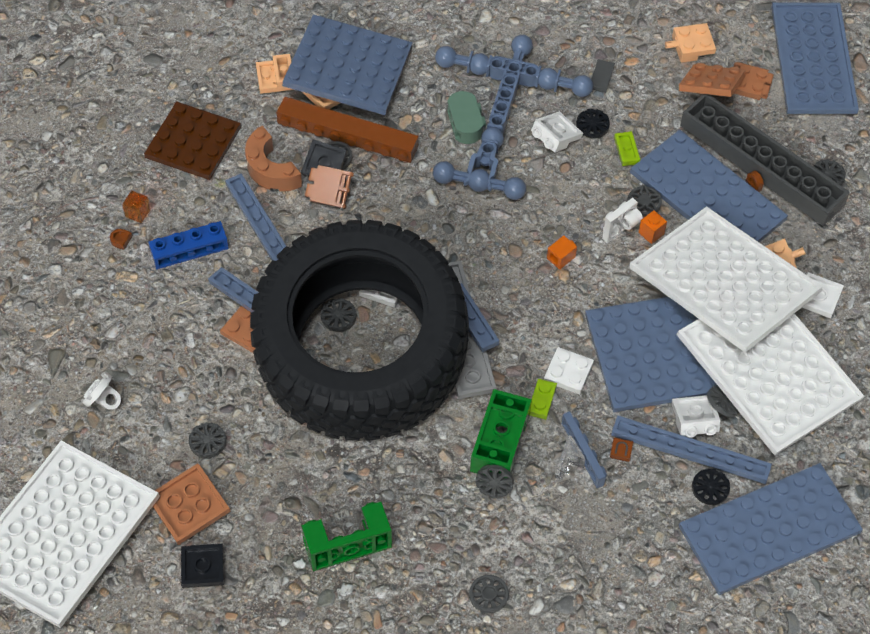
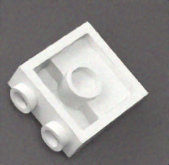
[531,111,583,152]
[672,395,720,438]

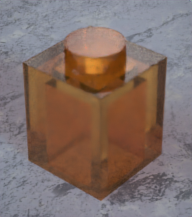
[122,190,150,223]

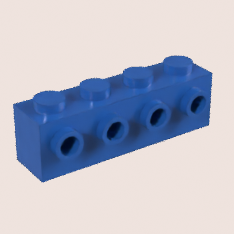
[148,221,229,270]

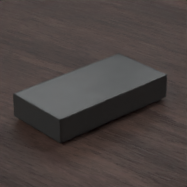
[591,59,615,93]

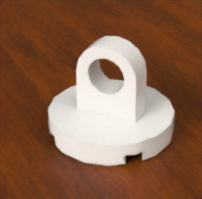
[81,372,121,410]

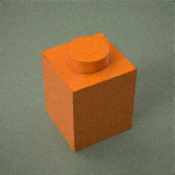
[638,210,667,244]
[547,235,577,269]

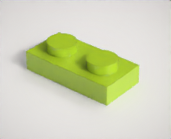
[614,131,640,166]
[530,379,557,420]

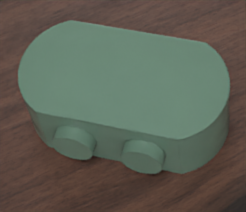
[447,91,486,144]

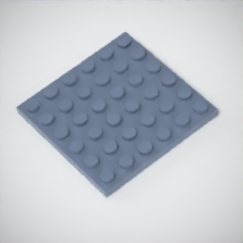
[282,14,413,115]
[585,297,718,413]

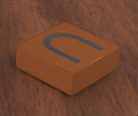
[610,438,633,462]

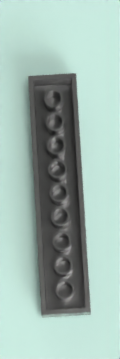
[680,94,850,226]

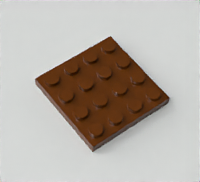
[144,101,241,180]

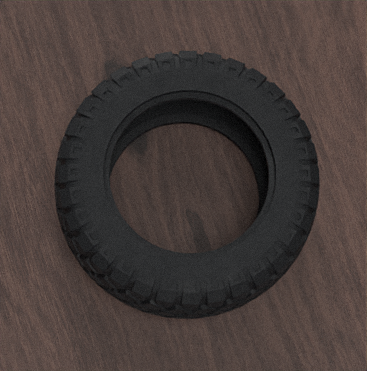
[250,220,469,441]

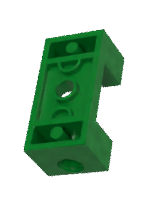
[470,389,532,478]
[301,502,392,572]

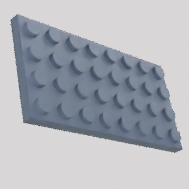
[771,2,859,114]
[630,130,788,243]
[679,463,863,595]

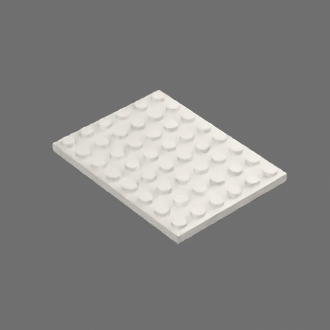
[630,206,823,352]
[676,313,864,455]
[0,440,160,628]

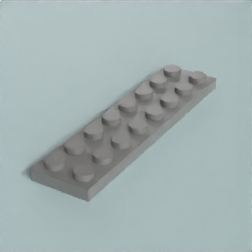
[448,261,497,399]

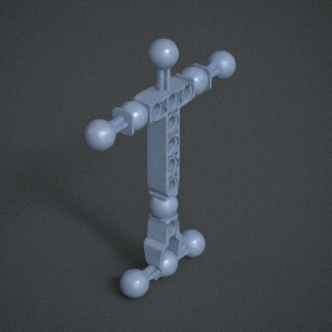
[432,35,593,200]

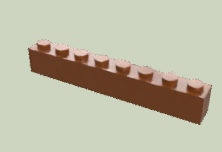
[276,97,419,163]

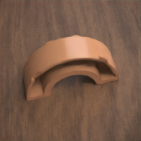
[245,125,302,191]

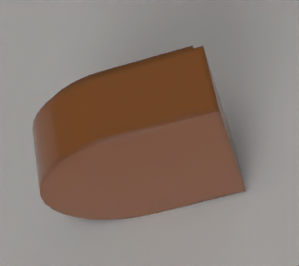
[746,171,764,192]
[110,229,133,250]

